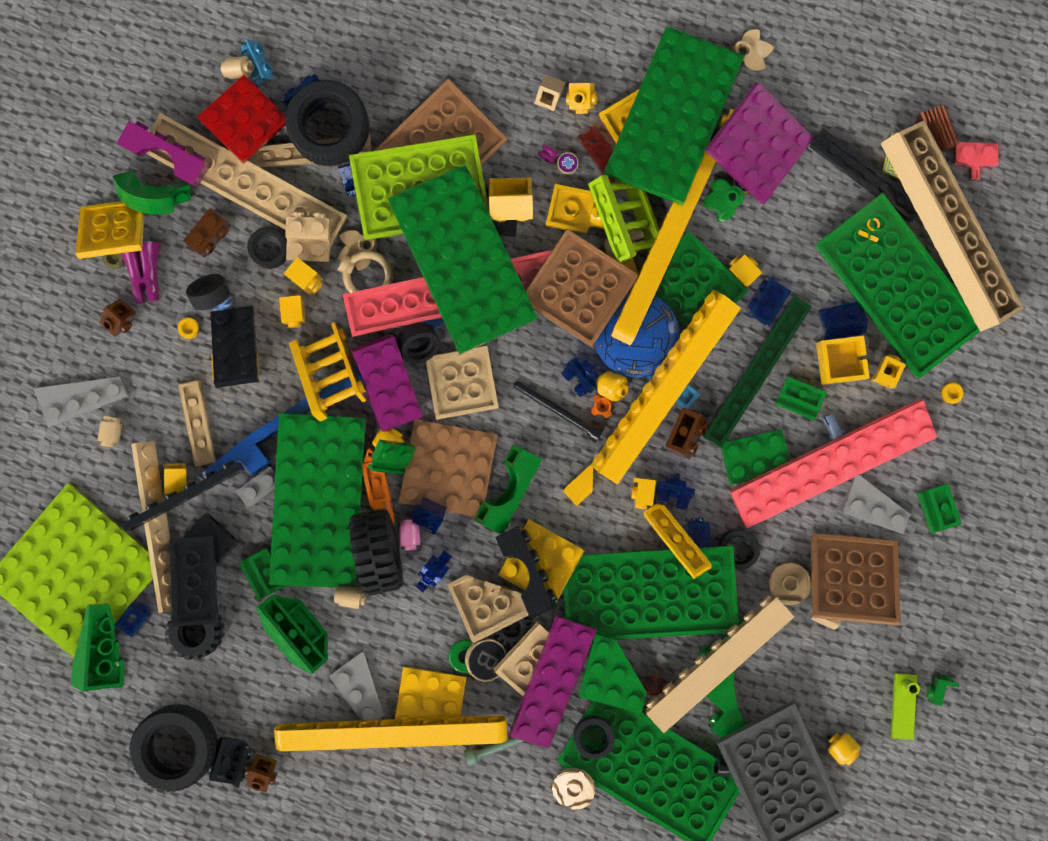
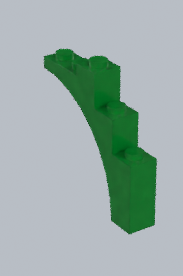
[697,618,746,738]

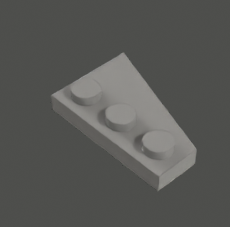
[842,474,910,534]
[329,651,384,721]

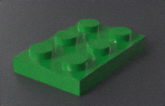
[721,429,790,485]

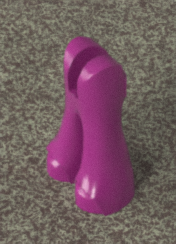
[121,242,161,304]

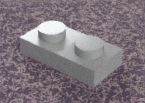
[236,466,276,509]

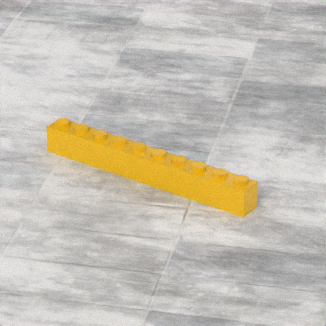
[590,290,741,485]

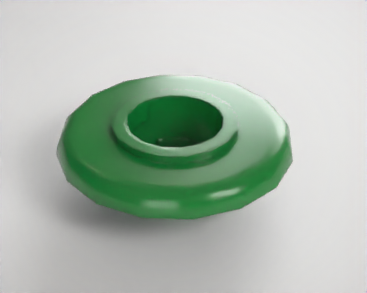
[448,639,473,673]

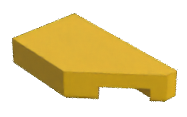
[562,464,593,506]

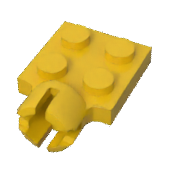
[546,184,604,235]

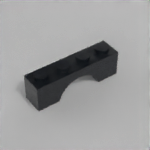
[495,526,558,617]

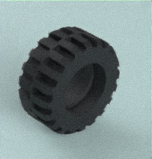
[349,509,403,596]

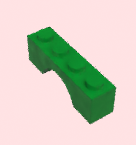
[474,444,542,534]

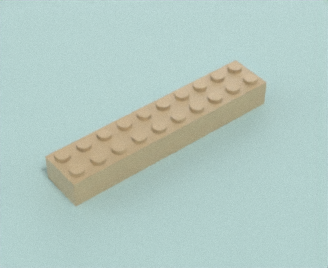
[881,121,1024,332]

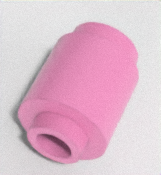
[398,520,421,551]

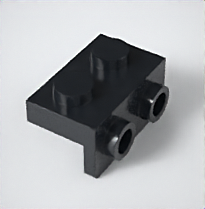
[209,736,251,788]

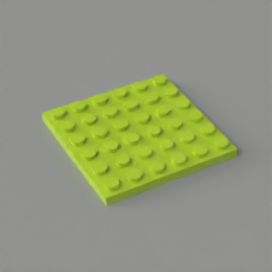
[0,483,153,658]

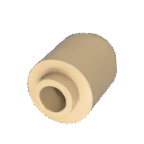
[221,56,254,79]
[97,416,122,448]
[334,585,367,609]

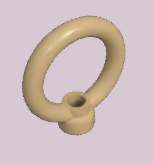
[338,250,393,293]

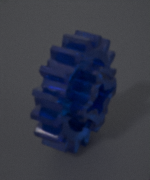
[415,550,452,592]

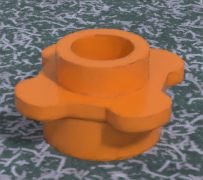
[591,395,614,418]

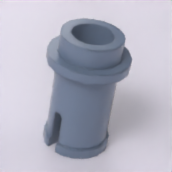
[822,413,845,440]

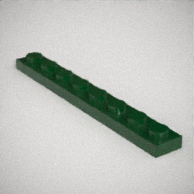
[703,295,812,449]

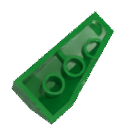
[71,603,125,691]

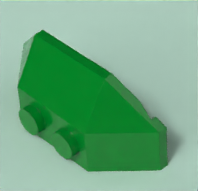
[256,594,328,675]

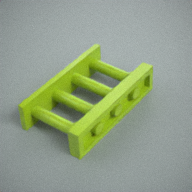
[588,175,659,263]

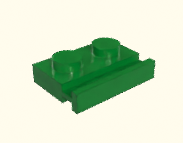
[775,376,827,421]
[368,439,416,475]
[917,484,962,534]
[239,548,287,601]

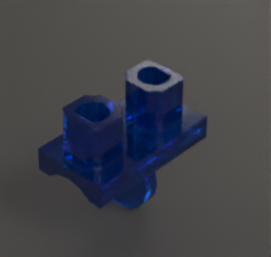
[561,357,599,397]
[654,473,695,510]

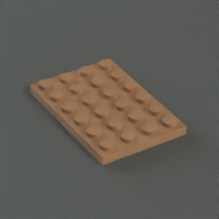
[374,79,508,166]

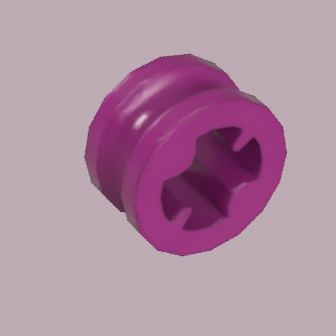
[538,145,559,165]

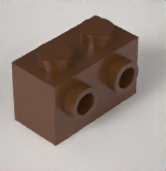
[183,208,231,258]
[665,408,707,460]

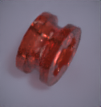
[644,675,664,696]

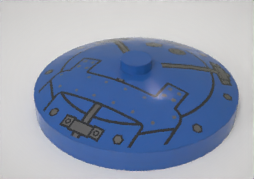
[595,293,680,378]

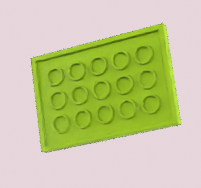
[349,135,490,241]

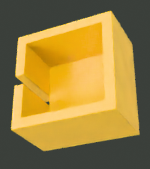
[489,177,533,222]
[816,336,870,385]

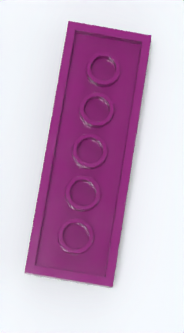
[508,615,597,748]

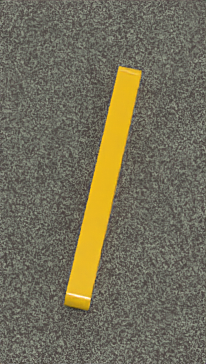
[611,140,716,345]
[274,715,508,751]

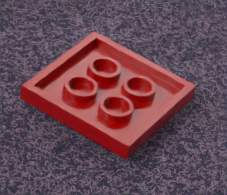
[197,75,286,164]

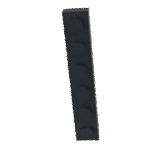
[809,128,917,222]
[121,461,245,532]

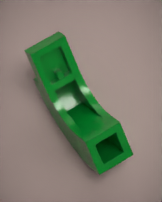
[112,170,191,215]

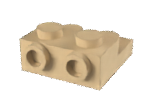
[285,212,331,262]

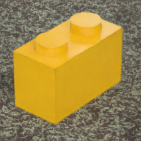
[284,257,323,295]

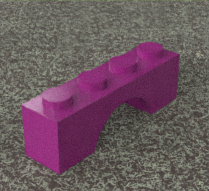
[116,121,210,188]

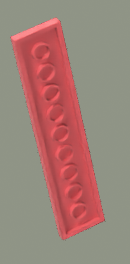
[343,250,552,337]
[729,399,937,529]

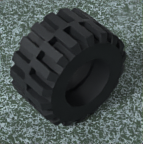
[165,615,225,660]

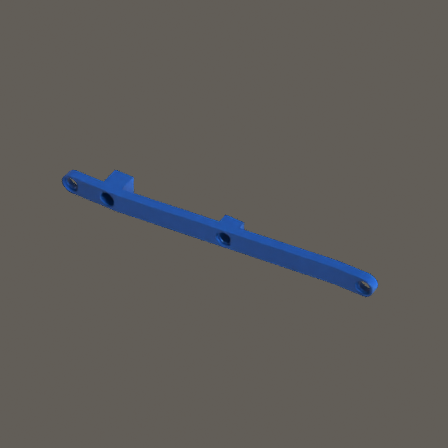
[200,318,444,480]

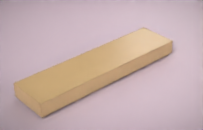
[178,380,217,467]

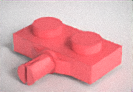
[954,142,998,180]

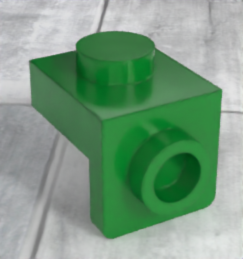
[926,674,959,706]

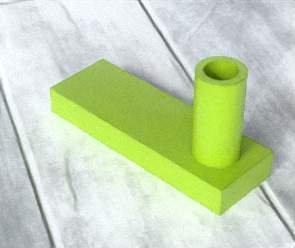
[890,673,920,740]

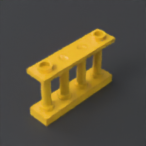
[289,322,366,422]

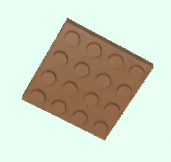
[526,229,639,348]
[399,419,498,517]
[811,533,901,626]

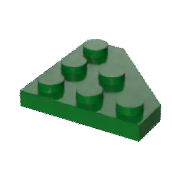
[578,633,647,714]

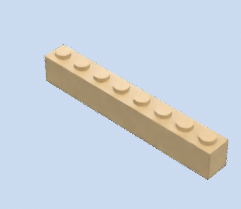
[645,594,794,733]

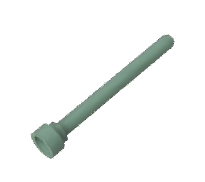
[464,720,563,767]

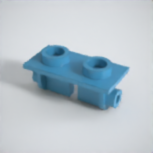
[240,39,274,86]

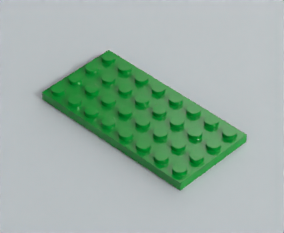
[604,26,745,206]
[388,164,538,355]
[814,193,980,379]
[269,413,366,588]
[564,545,739,639]
[557,701,740,841]

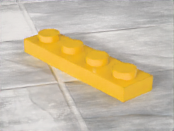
[643,501,712,579]

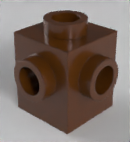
[99,298,136,337]
[244,754,278,792]

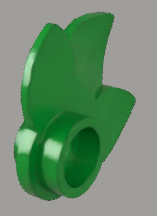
[703,179,744,222]

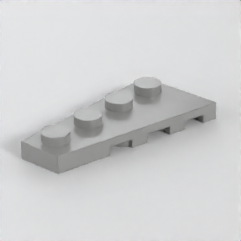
[33,377,129,428]

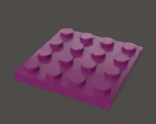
[704,83,814,204]

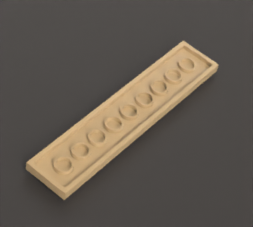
[146,113,348,249]

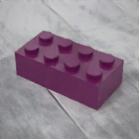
[350,334,423,432]

